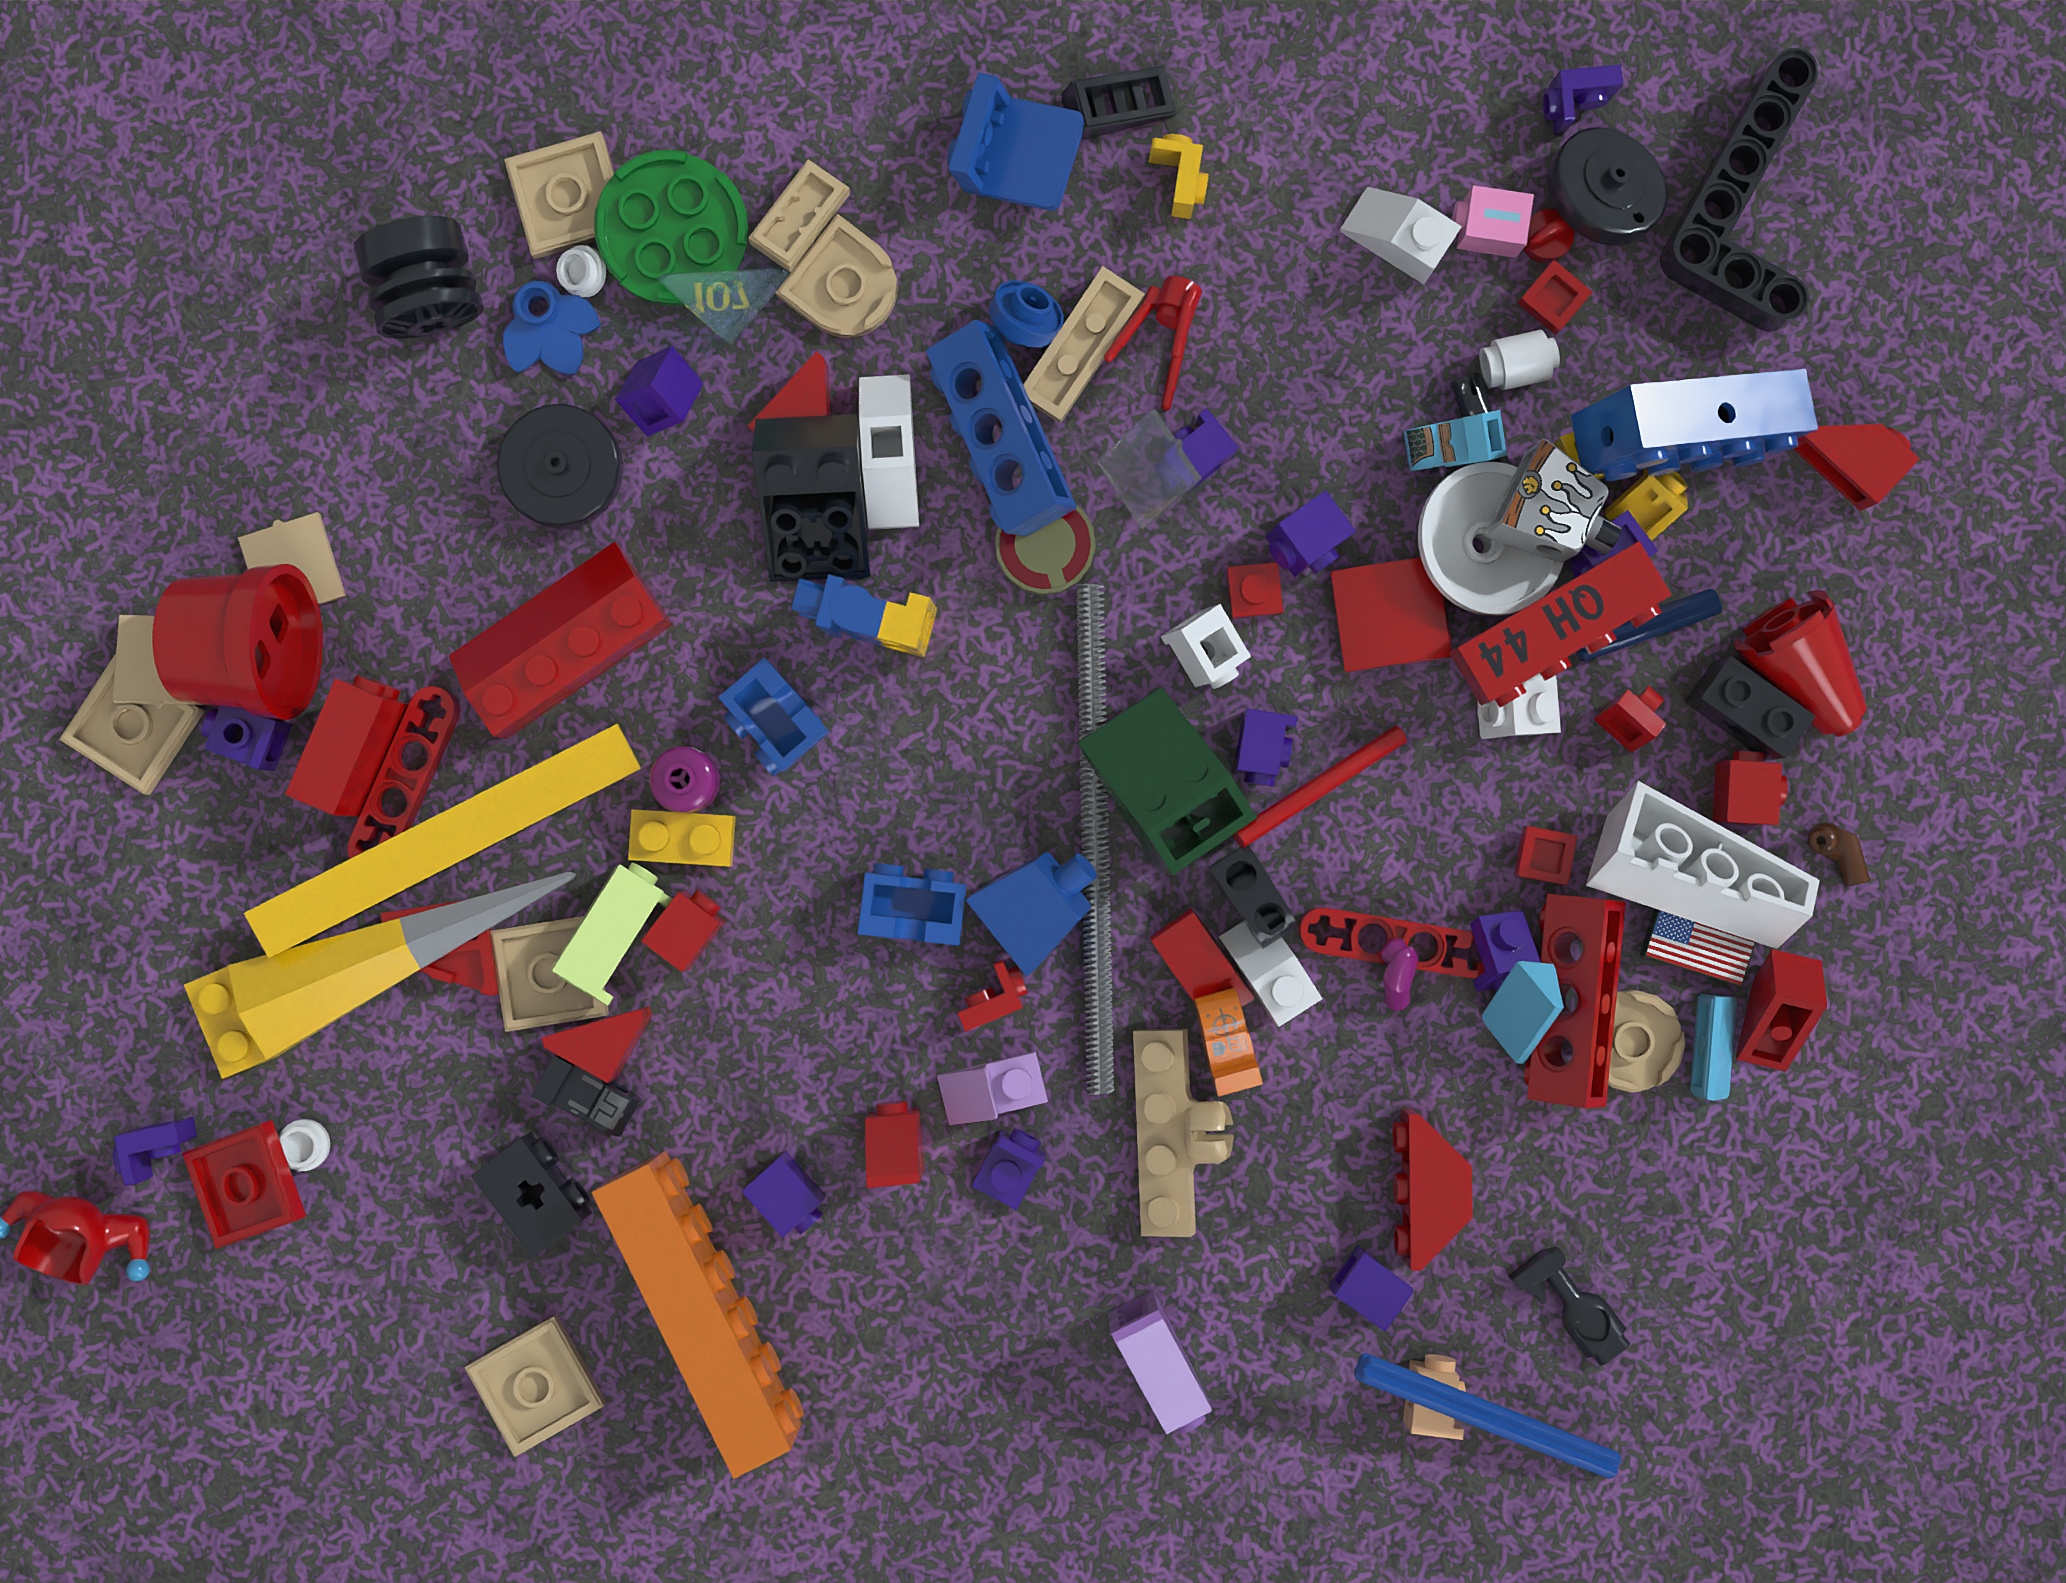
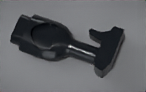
[1508,1247,1630,1366]

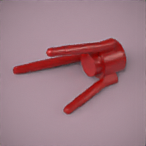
[1104,276,1202,411]

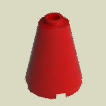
[1734,590,1867,737]

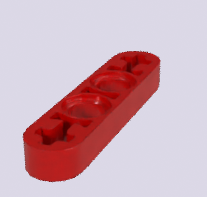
[347,686,461,859]
[1298,907,1485,978]

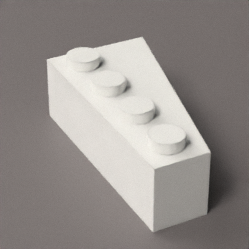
[1586,781,1820,949]

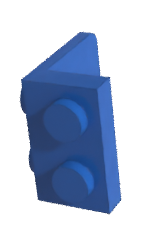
[947,72,1084,211]

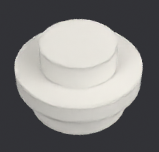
[556,245,606,298]
[279,1119,330,1171]

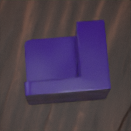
[615,346,703,437]
[1328,1244,1413,1332]

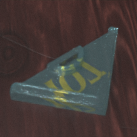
[657,267,790,345]

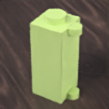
[549,862,672,1006]

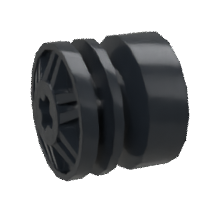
[354,216,484,339]

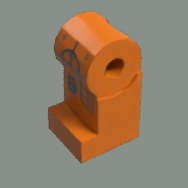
[1194,988,1263,1097]

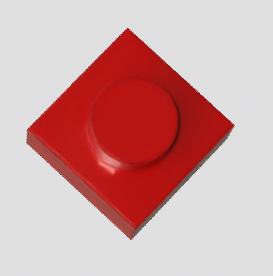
[1517,260,1593,335]
[1226,562,1283,619]
[1514,826,1578,886]

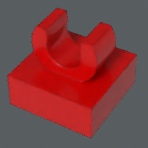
[1594,686,1667,753]

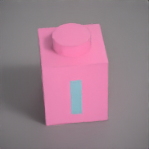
[1452,185,1534,258]

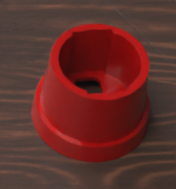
[152,564,323,720]

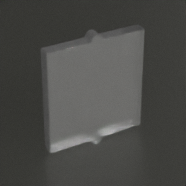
[1097,409,1202,529]

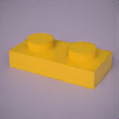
[628,809,736,867]

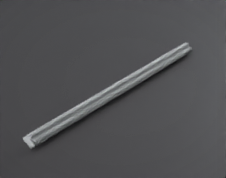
[1076,584,1114,1095]

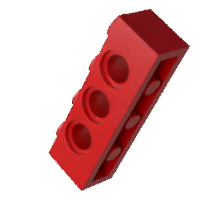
[1524,894,1626,1108]

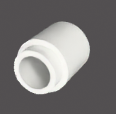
[1479,329,1560,391]

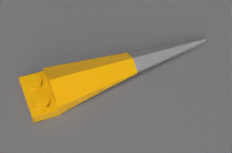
[184,872,576,1079]

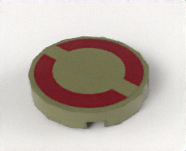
[995,505,1096,596]

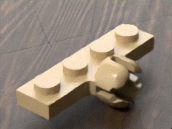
[1133,1029,1234,1237]

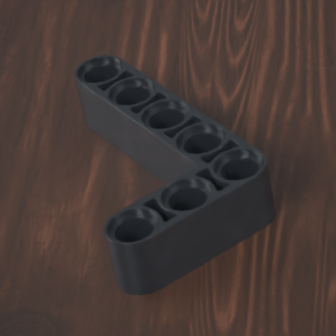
[1660,48,1818,332]

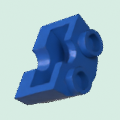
[718,657,830,776]
[858,863,967,946]

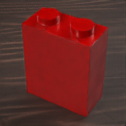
[285,675,409,817]

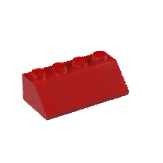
[449,541,673,739]

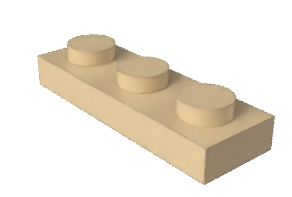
[1023,266,1145,424]

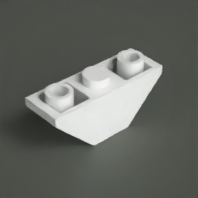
[859,374,919,530]

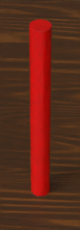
[1233,725,1407,848]

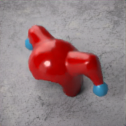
[0,1190,150,1286]

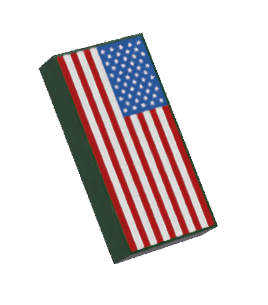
[1640,908,1756,987]

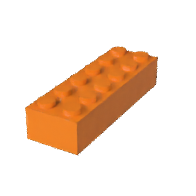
[591,1150,804,1479]

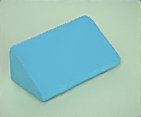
[1482,961,1564,1064]
[1690,993,1737,1101]

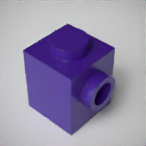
[1265,490,1356,578]

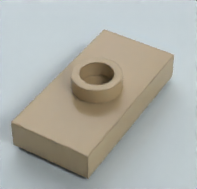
[748,159,850,273]

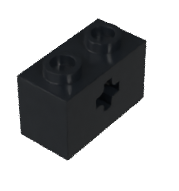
[1684,656,1816,761]
[471,1132,592,1258]

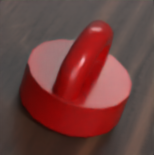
[1523,209,1574,263]

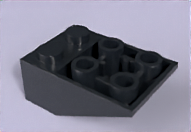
[752,414,871,582]

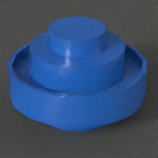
[988,280,1064,347]

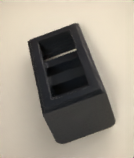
[1061,65,1177,140]

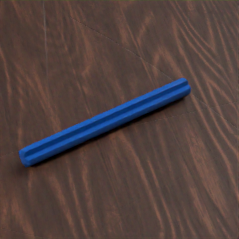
[1354,1353,1622,1479]

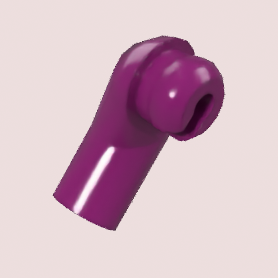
[1381,939,1418,1011]

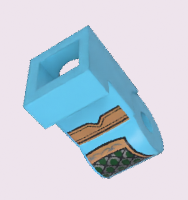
[1403,410,1507,471]

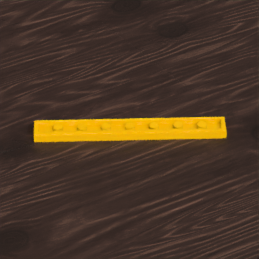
[244,723,641,958]

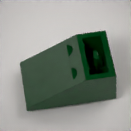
[1076,687,1257,876]

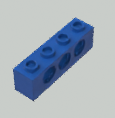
[926,320,1077,536]

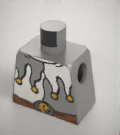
[1485,438,1622,562]

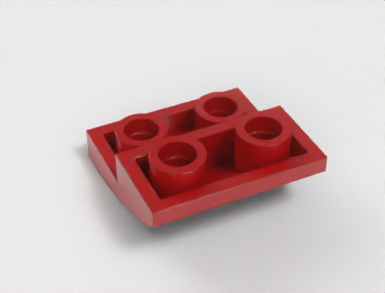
[1330,558,1452,673]

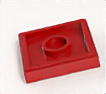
[182,1120,307,1249]

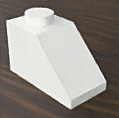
[1339,187,1462,284]
[1218,921,1323,1027]

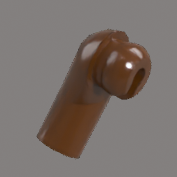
[1808,822,1870,887]

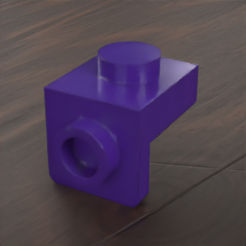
[1470,910,1541,992]

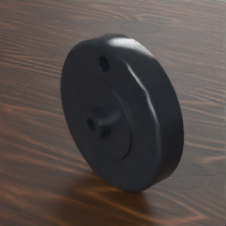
[1547,127,1668,246]
[497,404,623,529]

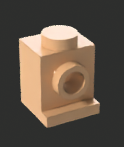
[1403,1354,1465,1440]

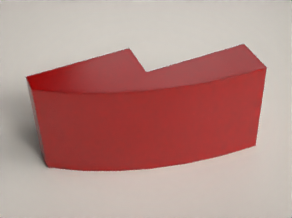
[1150,908,1255,1007]

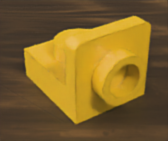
[1605,469,1688,541]

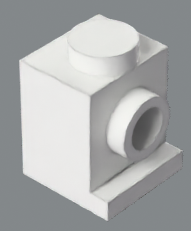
[1160,604,1251,689]

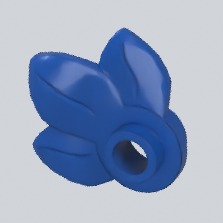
[503,281,601,376]

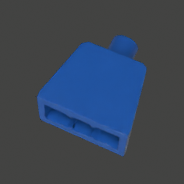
[966,852,1097,976]

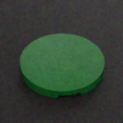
[594,150,748,306]

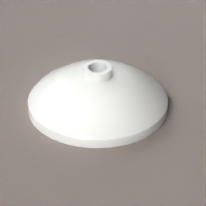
[1418,462,1564,616]

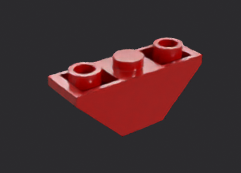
[1392,1109,1473,1271]

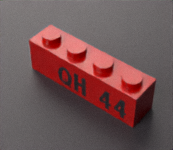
[1449,541,1672,708]

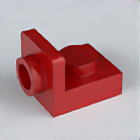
[958,959,1028,1032]

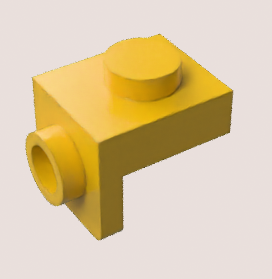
[1149,134,1209,219]

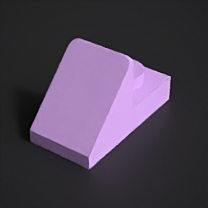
[937,1051,1048,1125]

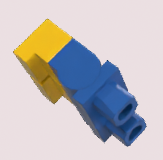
[791,574,937,657]

